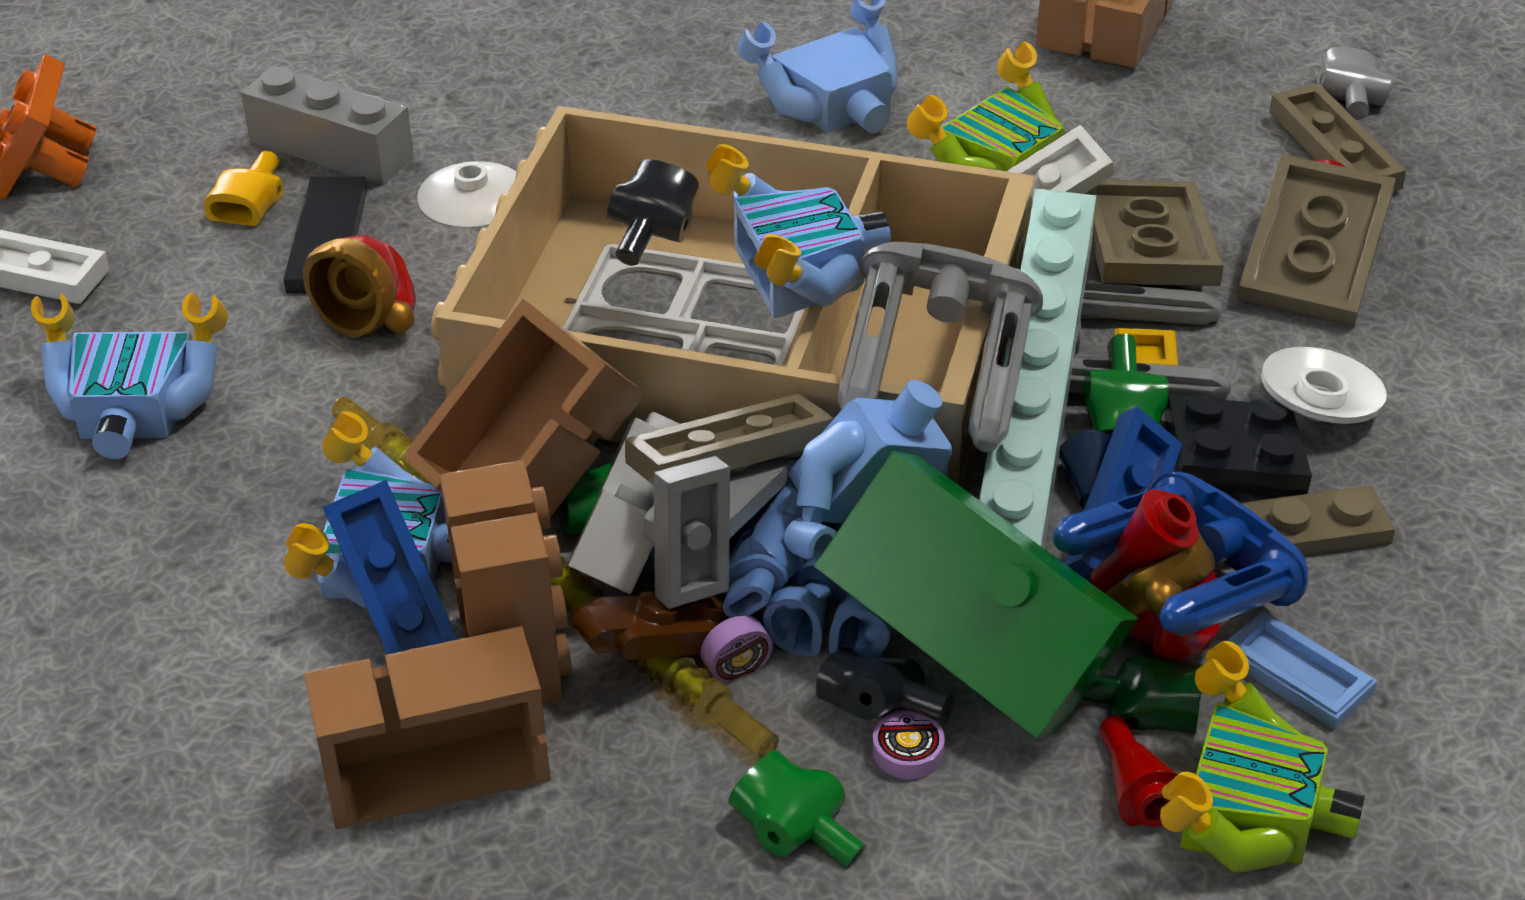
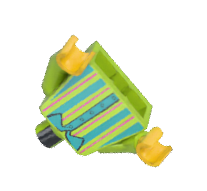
[907,41,1065,171]
[1160,641,1365,873]

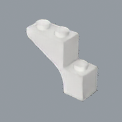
[567,412,679,595]

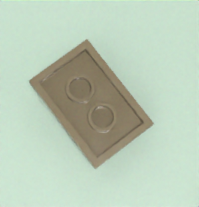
[1237,154,1396,327]
[1085,180,1224,290]

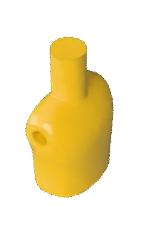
[204,151,284,226]

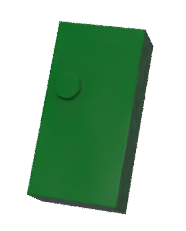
[814,451,1139,738]

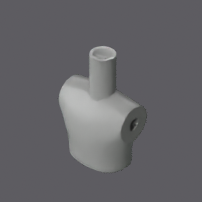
[1317,46,1392,120]

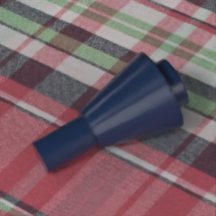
[1059,429,1112,510]

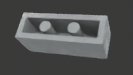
[241,65,414,185]

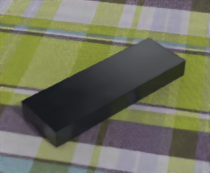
[283,177,368,293]

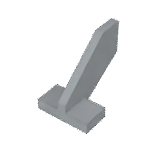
[644,456,796,609]

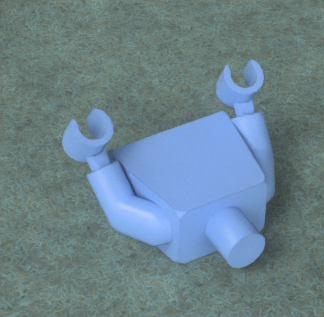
[737,0,898,134]
[784,380,952,561]

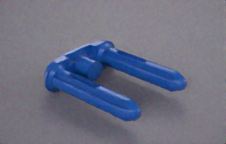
[1052,472,1308,636]

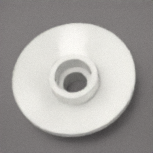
[417,161,516,228]
[1261,347,1387,424]

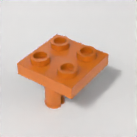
[0,54,97,199]

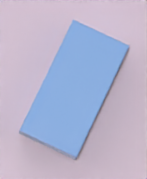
[1227,610,1377,730]

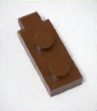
[571,591,730,660]

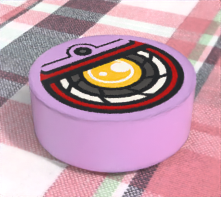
[700,615,773,683]
[872,711,945,779]

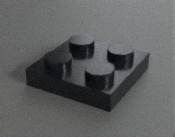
[1164,394,1312,496]

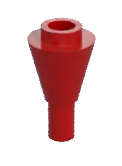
[1091,489,1199,593]
[1099,716,1178,827]

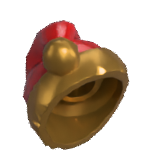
[303,235,416,338]
[1106,533,1221,662]

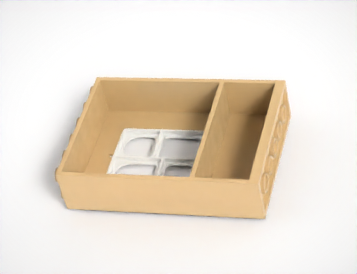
[431,106,1035,487]

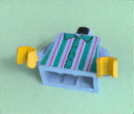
[706,144,891,318]
[30,292,228,459]
[284,411,452,609]

